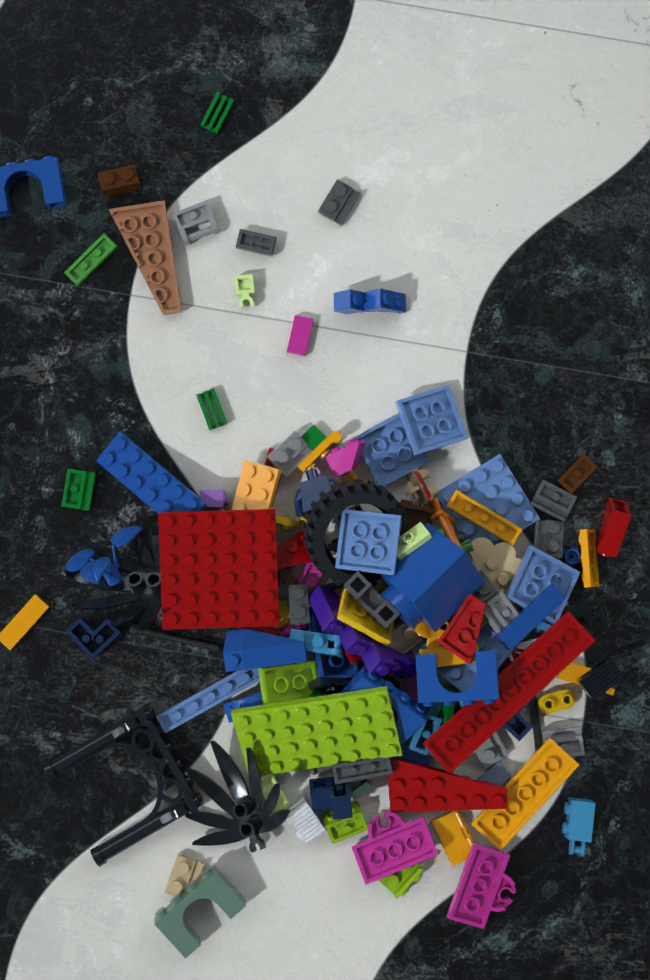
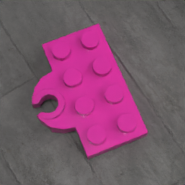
[352,812,439,885]
[447,842,516,929]

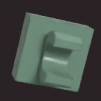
[351,779,372,799]

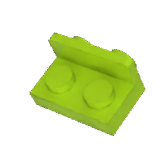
[322,801,368,844]
[379,863,423,899]

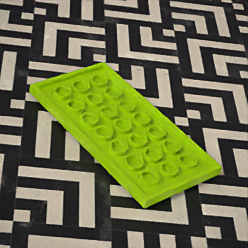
[231,686,403,776]

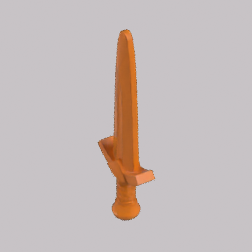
[429,497,463,549]

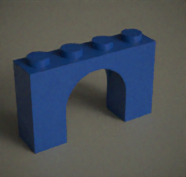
[0,156,67,218]
[416,651,500,707]
[339,666,427,745]

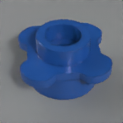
[562,546,581,567]

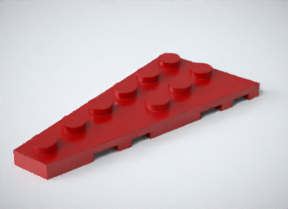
[387,757,508,812]

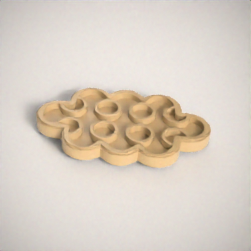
[469,537,524,614]

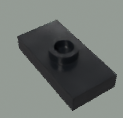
[308,677,351,693]

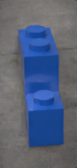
[334,288,406,314]

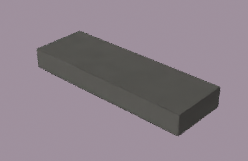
[332,757,393,785]

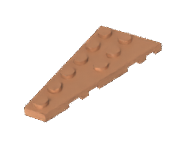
[109,201,182,315]

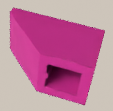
[325,438,366,478]

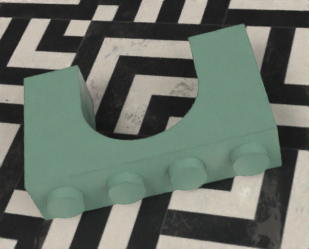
[154,865,246,959]

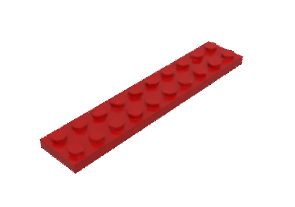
[423,611,595,774]

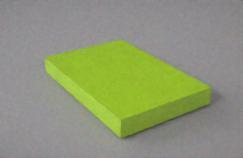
[258,660,318,705]

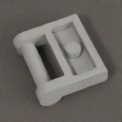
[172,200,220,246]

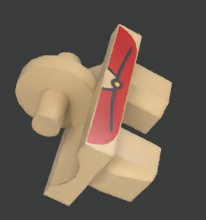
[405,468,439,504]

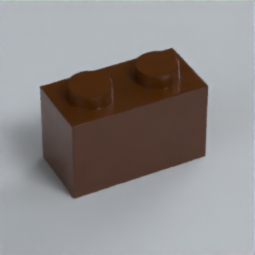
[98,164,142,198]

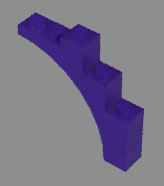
[308,585,416,679]

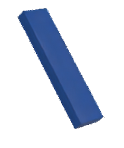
[496,584,566,651]

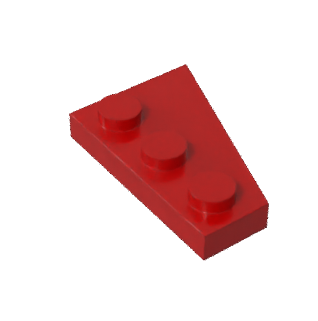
[277,530,312,571]
[438,593,487,665]

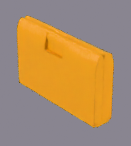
[430,810,475,866]

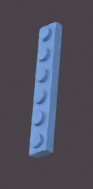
[156,668,260,733]

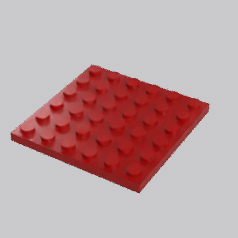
[158,509,280,630]

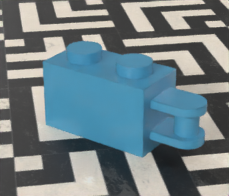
[403,702,442,755]
[562,797,595,856]

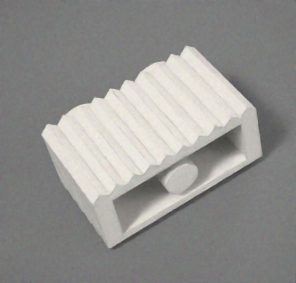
[286,796,326,844]

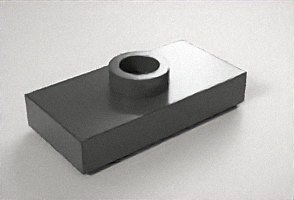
[236,229,277,257]

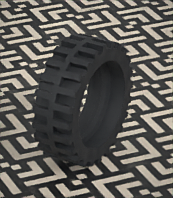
[302,479,411,586]

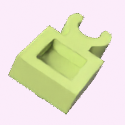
[234,274,255,309]

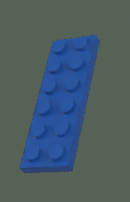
[96,431,207,514]

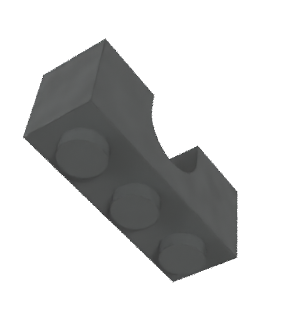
[343,571,400,629]

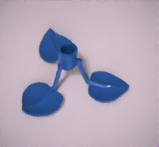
[65,526,143,586]

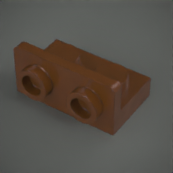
[399,499,435,529]

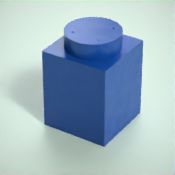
[379,523,485,632]

